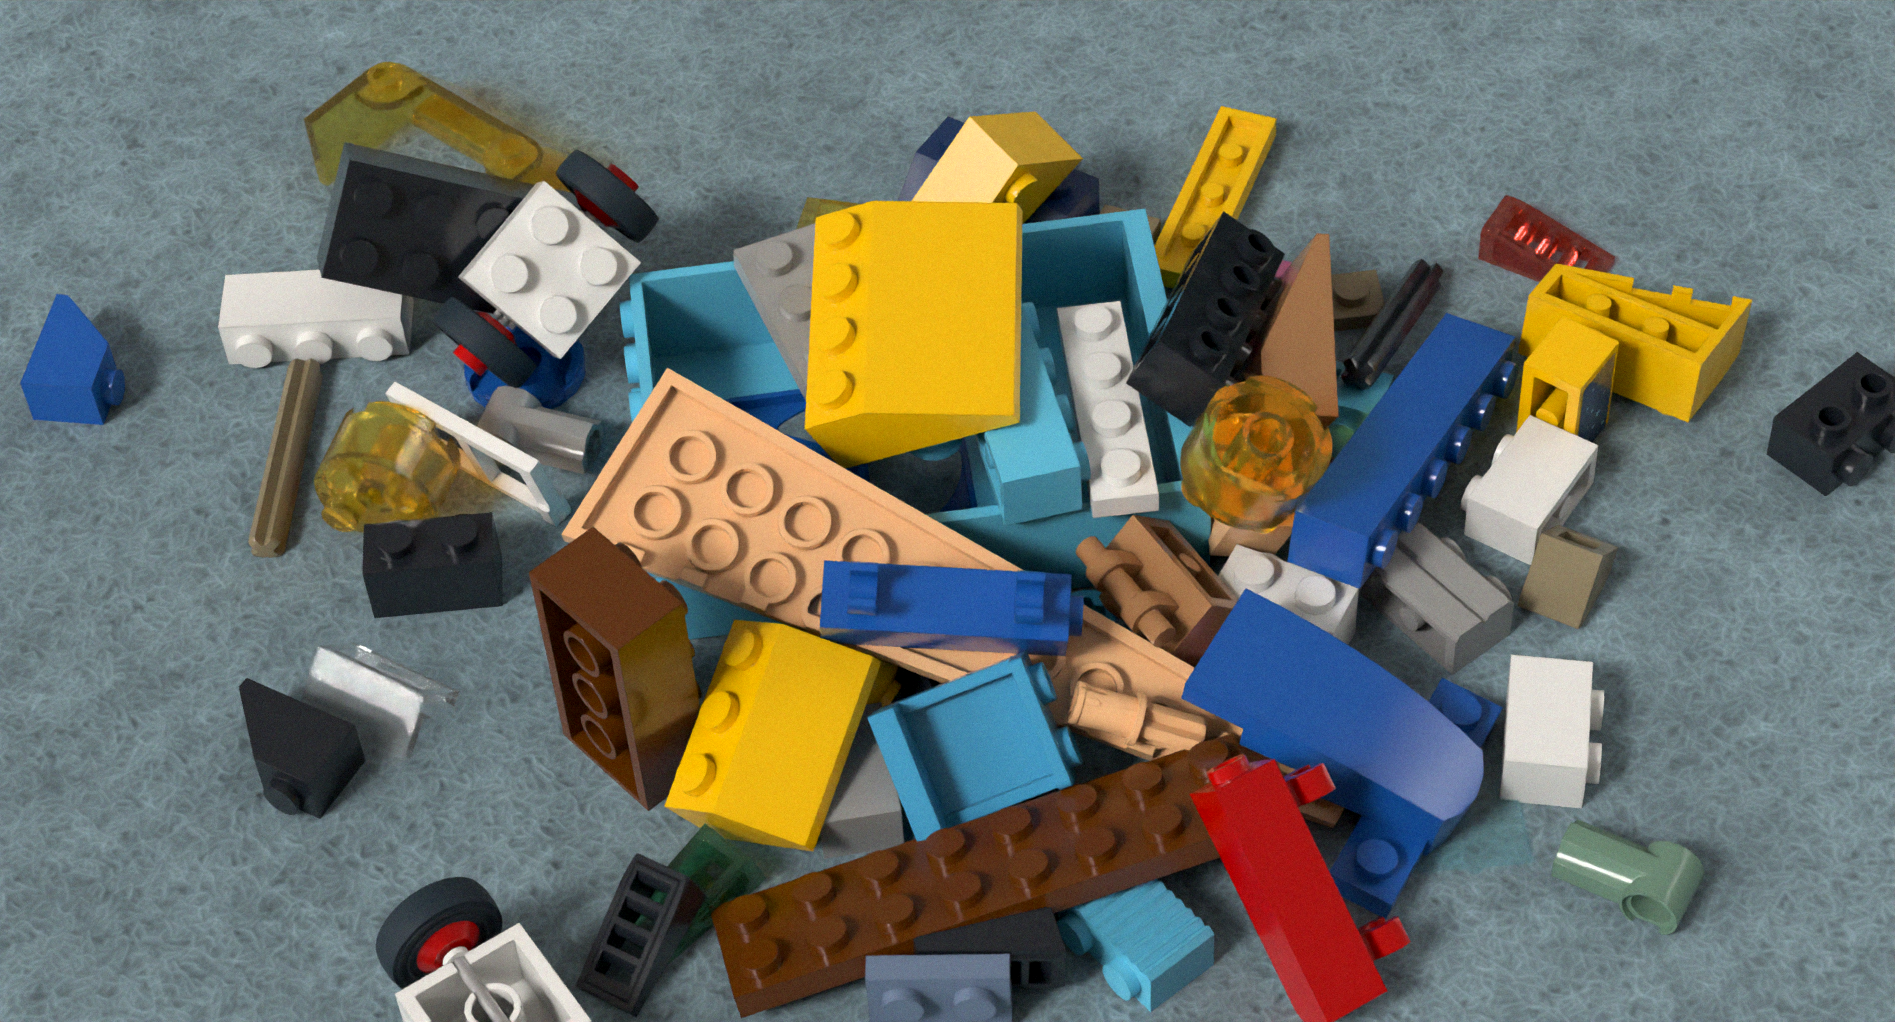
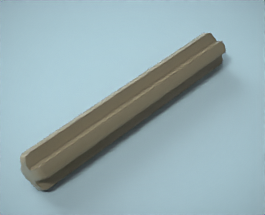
[248,358,323,558]

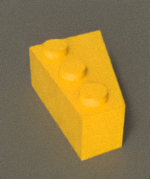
[912,111,1083,224]
[1518,264,1752,423]

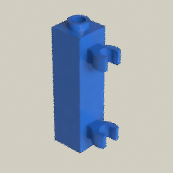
[820,560,1084,656]

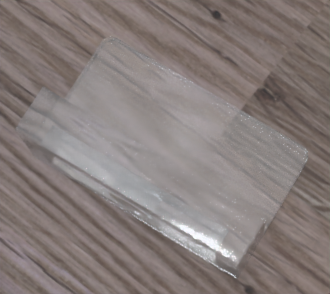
[301,642,459,768]

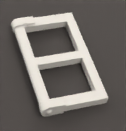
[385,382,571,527]

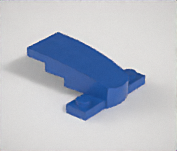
[1181,588,1503,919]

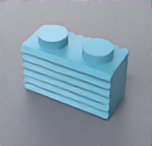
[1056,879,1215,1012]

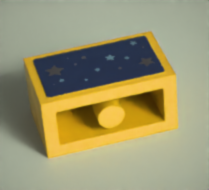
[1516,316,1619,442]

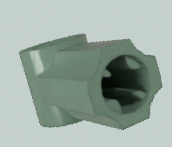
[1551,819,1705,935]

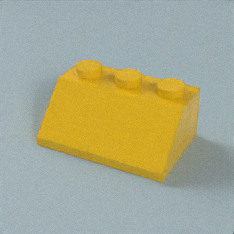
[664,620,881,852]

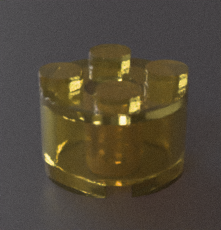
[1180,375,1333,534]
[314,401,461,532]

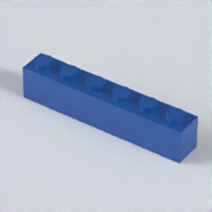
[1287,313,1519,589]

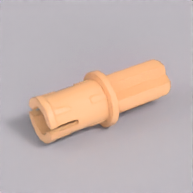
[1067,681,1207,751]

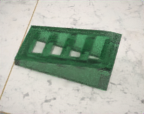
[633,823,766,966]

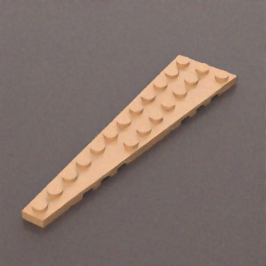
[562,368,1345,828]

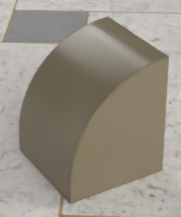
[1517,525,1619,629]

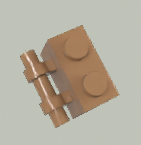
[1076,515,1238,668]

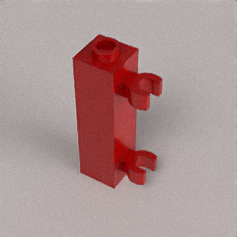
[1190,754,1410,1022]

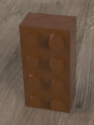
[529,527,702,811]

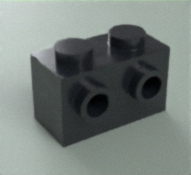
[1767,352,1895,496]
[362,512,503,618]

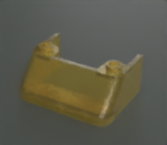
[304,62,573,192]

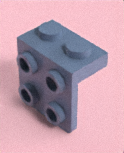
[865,954,1013,1022]

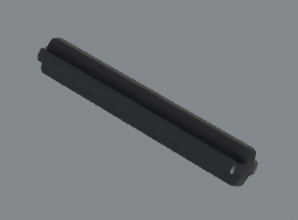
[1341,259,1444,390]

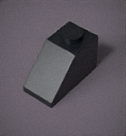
[239,678,366,819]

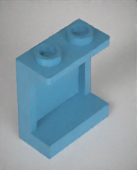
[867,651,1083,841]

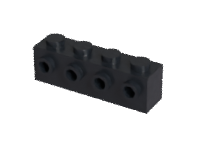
[1126,211,1285,427]

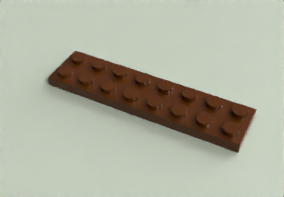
[710,733,1243,1018]

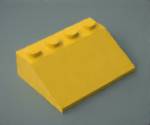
[805,201,1023,469]

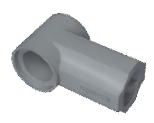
[476,386,604,474]

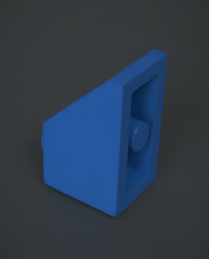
[20,294,125,425]

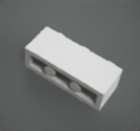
[218,270,414,368]

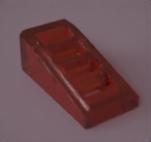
[1478,195,1615,282]

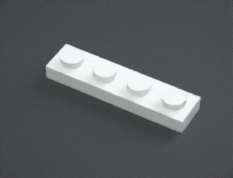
[1057,301,1159,518]

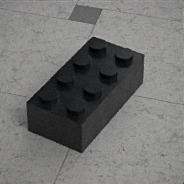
[317,142,586,314]

